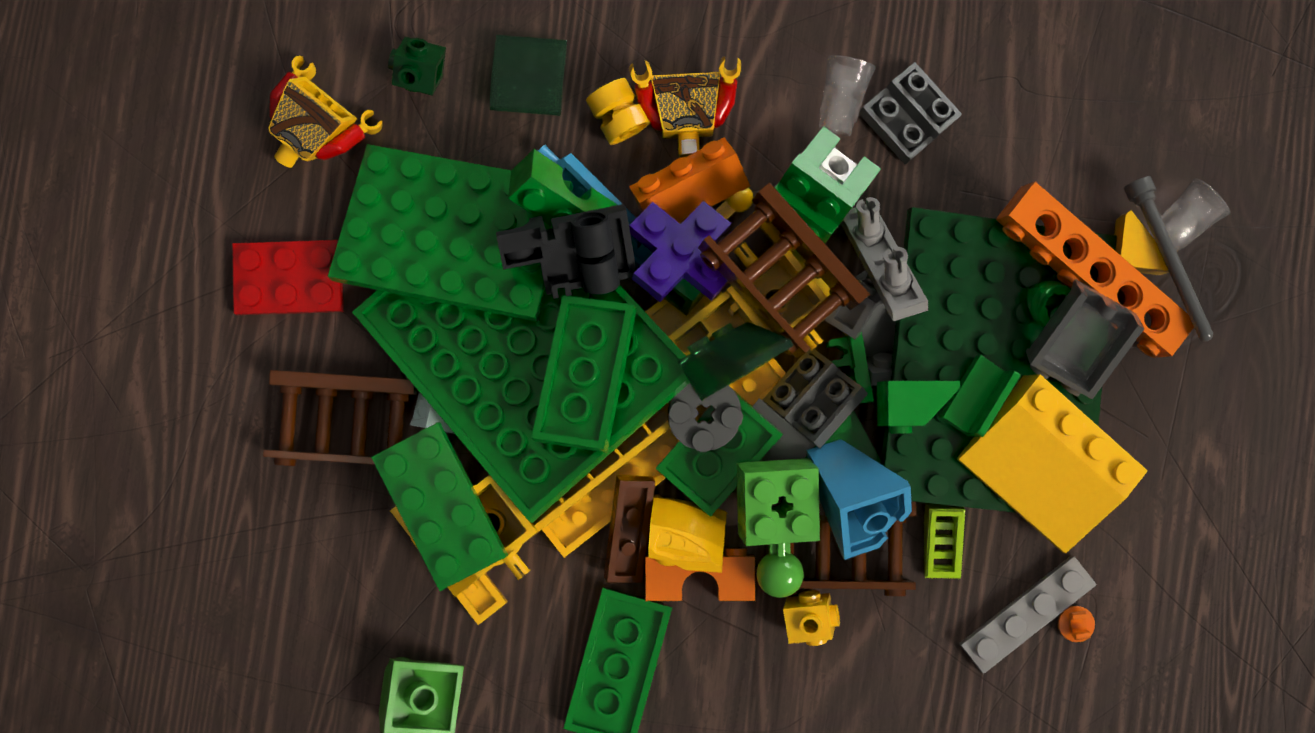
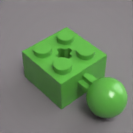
[736,458,820,598]

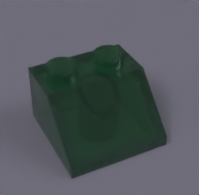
[678,321,794,401]

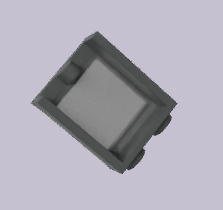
[1026,279,1144,399]

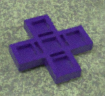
[629,201,731,302]

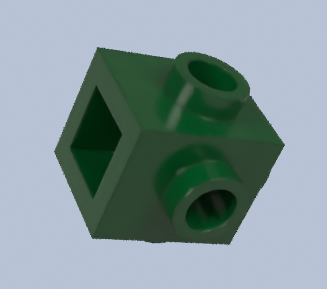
[388,37,446,96]

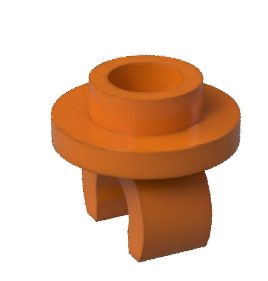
[1058,606,1095,642]

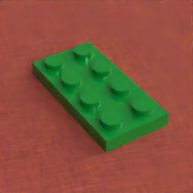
[531,295,637,453]
[371,422,508,591]
[563,587,672,733]

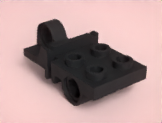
[496,204,636,299]

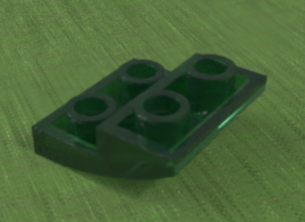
[489,35,568,116]

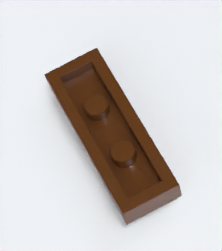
[604,475,655,583]

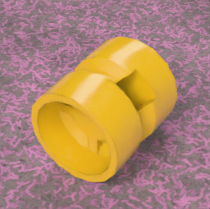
[586,78,650,145]

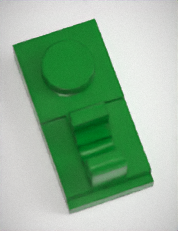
[826,332,874,406]

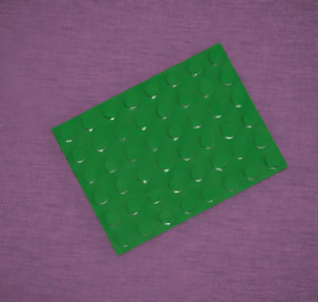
[352,285,700,523]

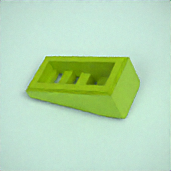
[924,503,965,579]

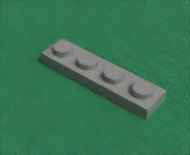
[959,555,1097,674]

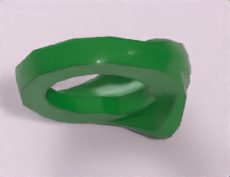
[1027,281,1077,329]

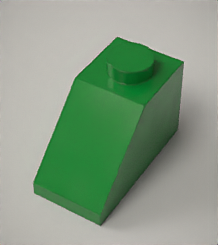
[877,381,960,434]

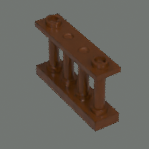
[698,182,870,358]
[263,370,419,466]
[772,499,916,596]

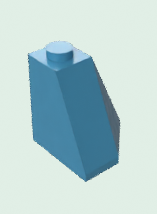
[807,439,912,560]

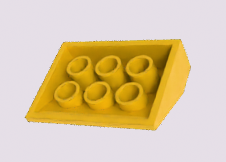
[957,374,1148,554]

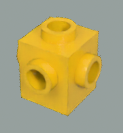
[783,590,840,646]

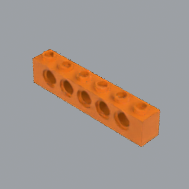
[996,182,1194,358]

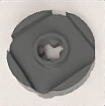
[667,376,743,452]

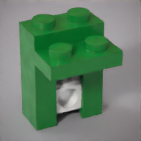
[775,126,881,243]

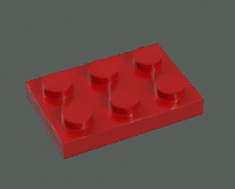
[232,240,344,316]

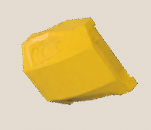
[648,494,727,573]

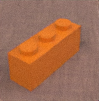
[629,137,750,223]

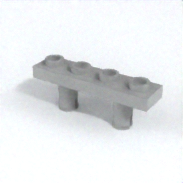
[841,197,928,321]

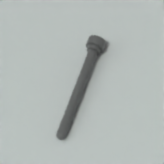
[1123,176,1213,342]

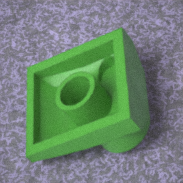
[379,657,464,733]

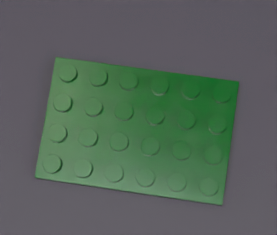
[328,144,573,322]

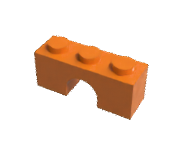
[645,548,755,601]

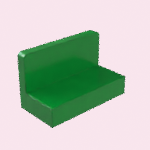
[939,355,1021,437]

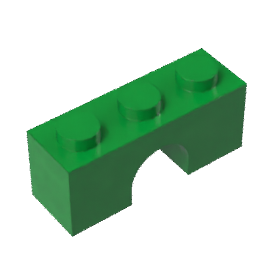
[508,149,617,227]

